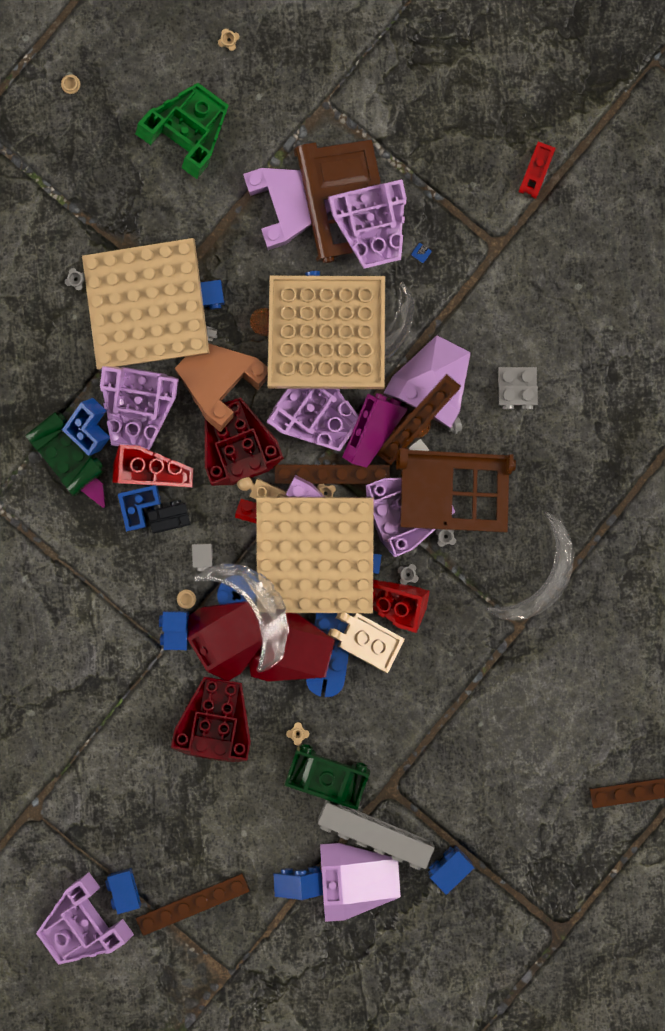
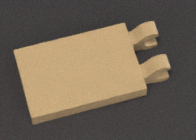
[328,612,405,673]

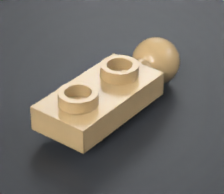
[237,477,289,500]

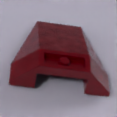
[205,397,284,486]
[187,601,270,681]
[249,613,335,682]
[171,677,251,762]

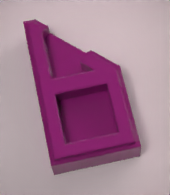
[81,478,106,508]

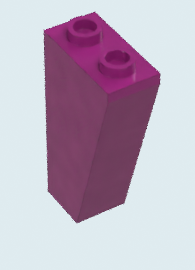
[342,393,407,468]

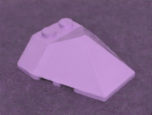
[384,335,471,428]

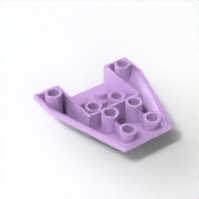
[366,478,455,557]
[320,843,401,922]

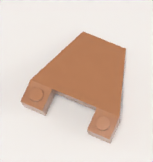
[175,343,268,432]

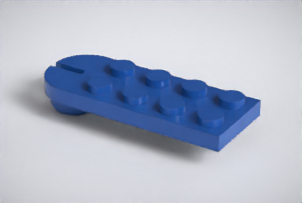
[306,613,354,698]

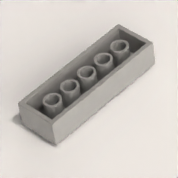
[318,800,435,870]

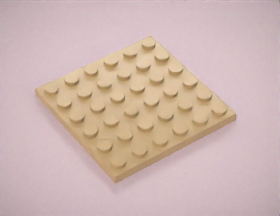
[82,238,210,370]
[268,276,385,389]
[257,497,374,613]

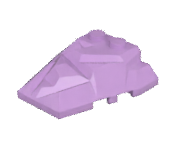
[328,179,407,269]
[100,366,179,450]
[267,389,359,451]

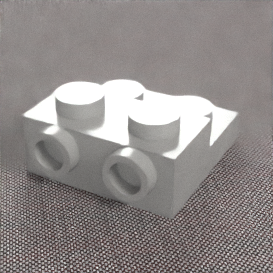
[498,367,538,410]

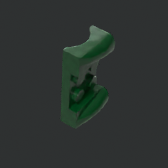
[25,412,105,496]
[284,744,370,810]

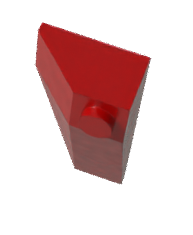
[112,445,194,487]
[373,580,430,633]

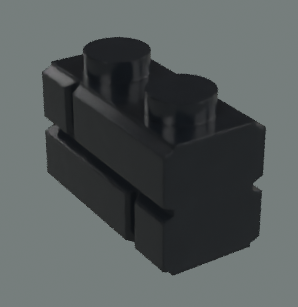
[148,500,191,534]

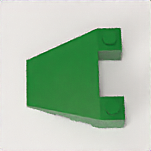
[135,83,229,179]

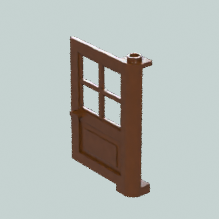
[294,140,381,263]
[396,448,516,533]

